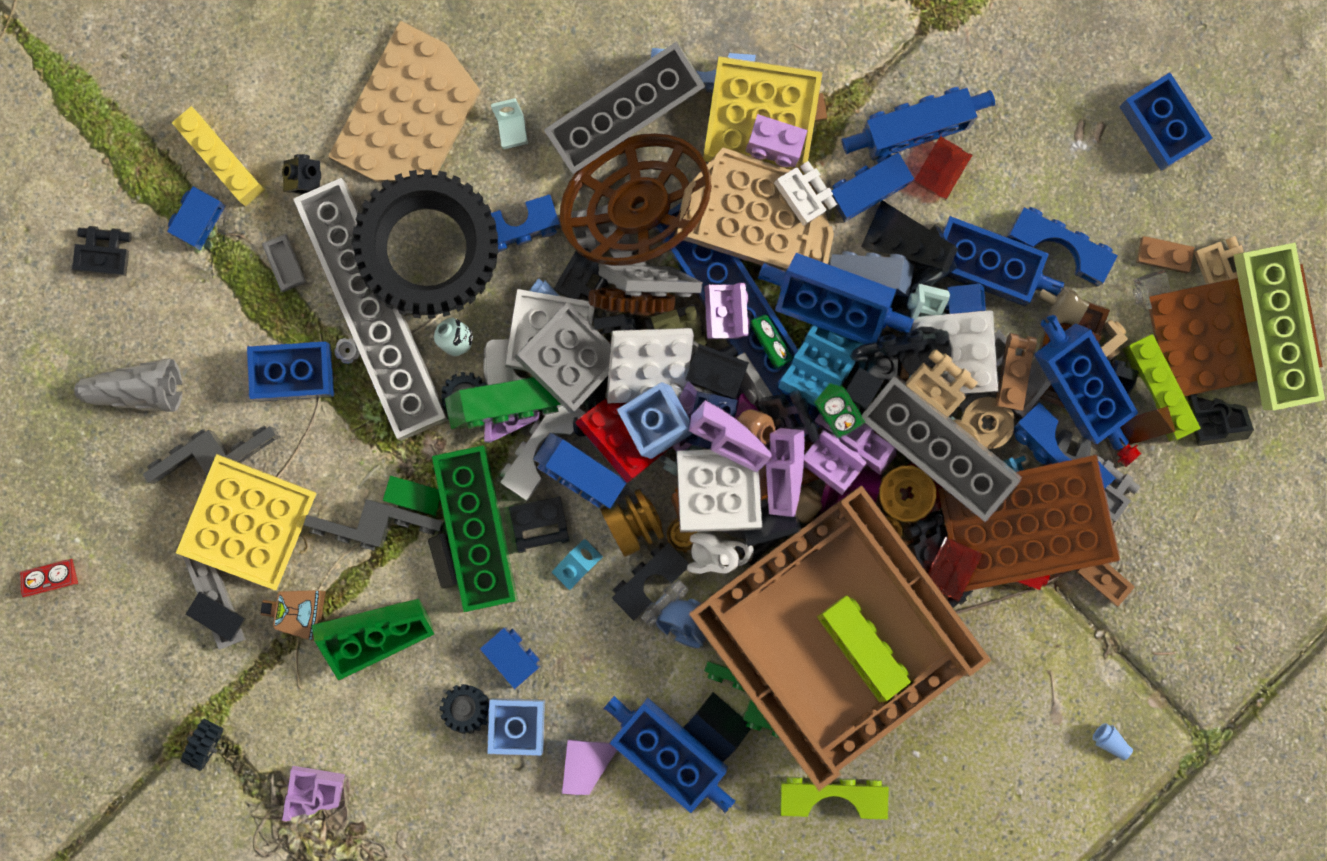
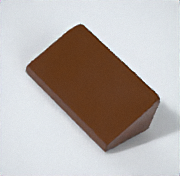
[1120,406,1176,445]

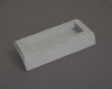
[262,234,307,292]

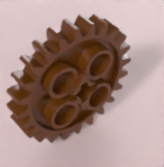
[589,286,675,315]

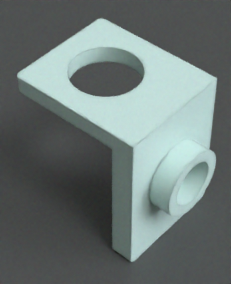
[491,98,528,149]

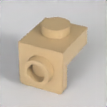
[1101,319,1128,361]

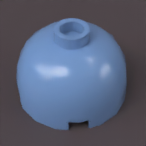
[656,599,707,648]

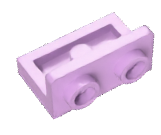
[745,114,807,167]
[704,283,750,339]
[803,430,866,495]

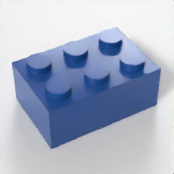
[1119,72,1213,172]
[247,341,334,402]
[533,433,627,508]

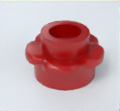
[1117,444,1142,467]

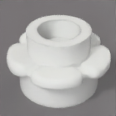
[335,338,360,364]

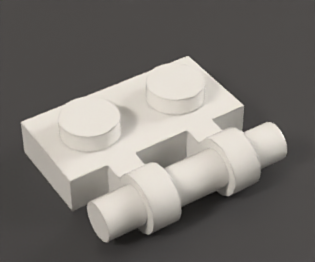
[774,161,838,226]

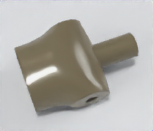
[1038,287,1090,326]

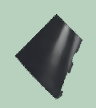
[1188,393,1254,446]

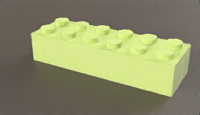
[1234,242,1325,411]

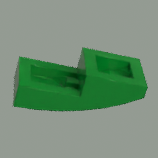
[383,475,440,516]

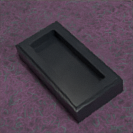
[185,591,246,642]

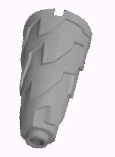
[74,358,183,412]

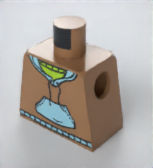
[260,590,326,641]

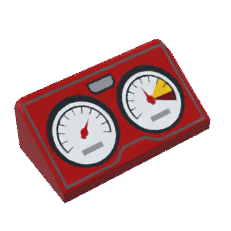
[20,559,78,598]

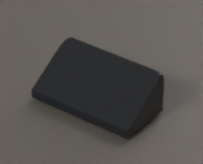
[428,533,458,589]

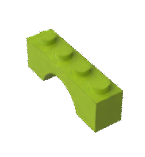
[1122,334,1201,442]
[780,777,889,820]

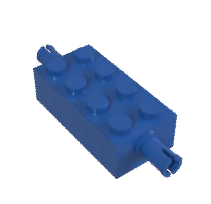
[841,87,996,161]
[942,216,1064,307]
[758,253,914,344]
[1034,315,1138,450]
[603,696,736,813]

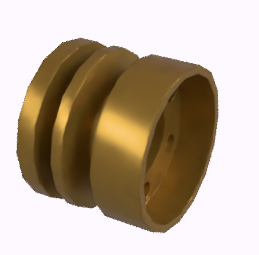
[879,466,936,522]
[600,488,665,557]

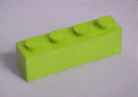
[816,596,911,703]

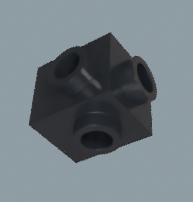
[282,154,321,195]

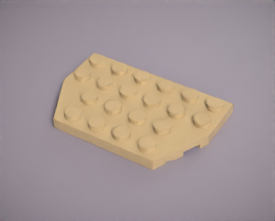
[328,21,481,182]
[674,147,834,271]

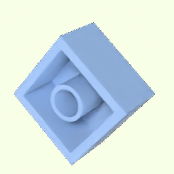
[617,382,693,459]
[488,698,545,756]

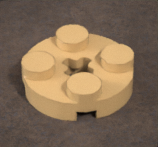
[961,397,1014,450]

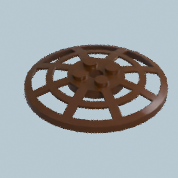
[560,133,712,266]

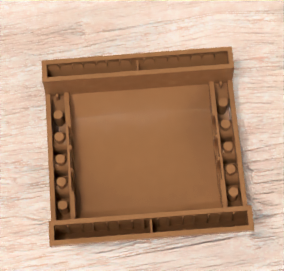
[689,486,991,791]

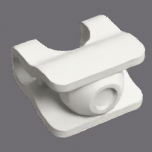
[484,339,525,385]
[687,531,754,573]

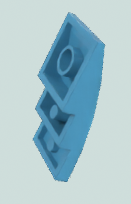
[778,325,863,406]

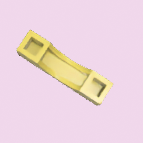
[172,106,265,206]

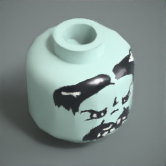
[434,318,473,356]

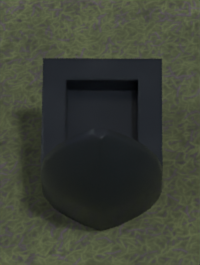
[1111,360,1139,395]

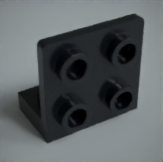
[593,313,641,333]

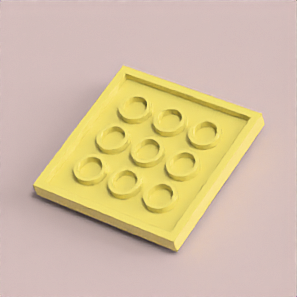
[703,56,823,175]
[176,454,316,591]

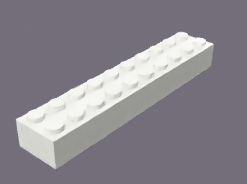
[293,178,449,441]

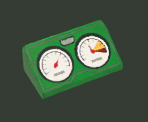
[750,315,793,369]
[814,383,865,438]

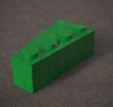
[445,377,562,430]
[312,598,435,681]

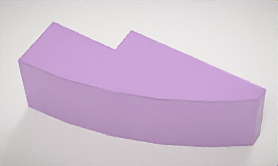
[689,401,772,472]
[815,413,897,475]
[766,428,804,517]

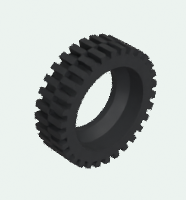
[352,169,498,319]

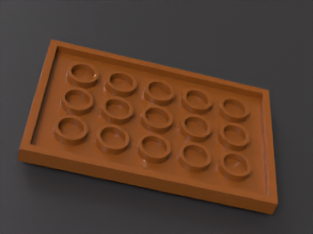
[1147,264,1323,396]
[938,454,1121,592]

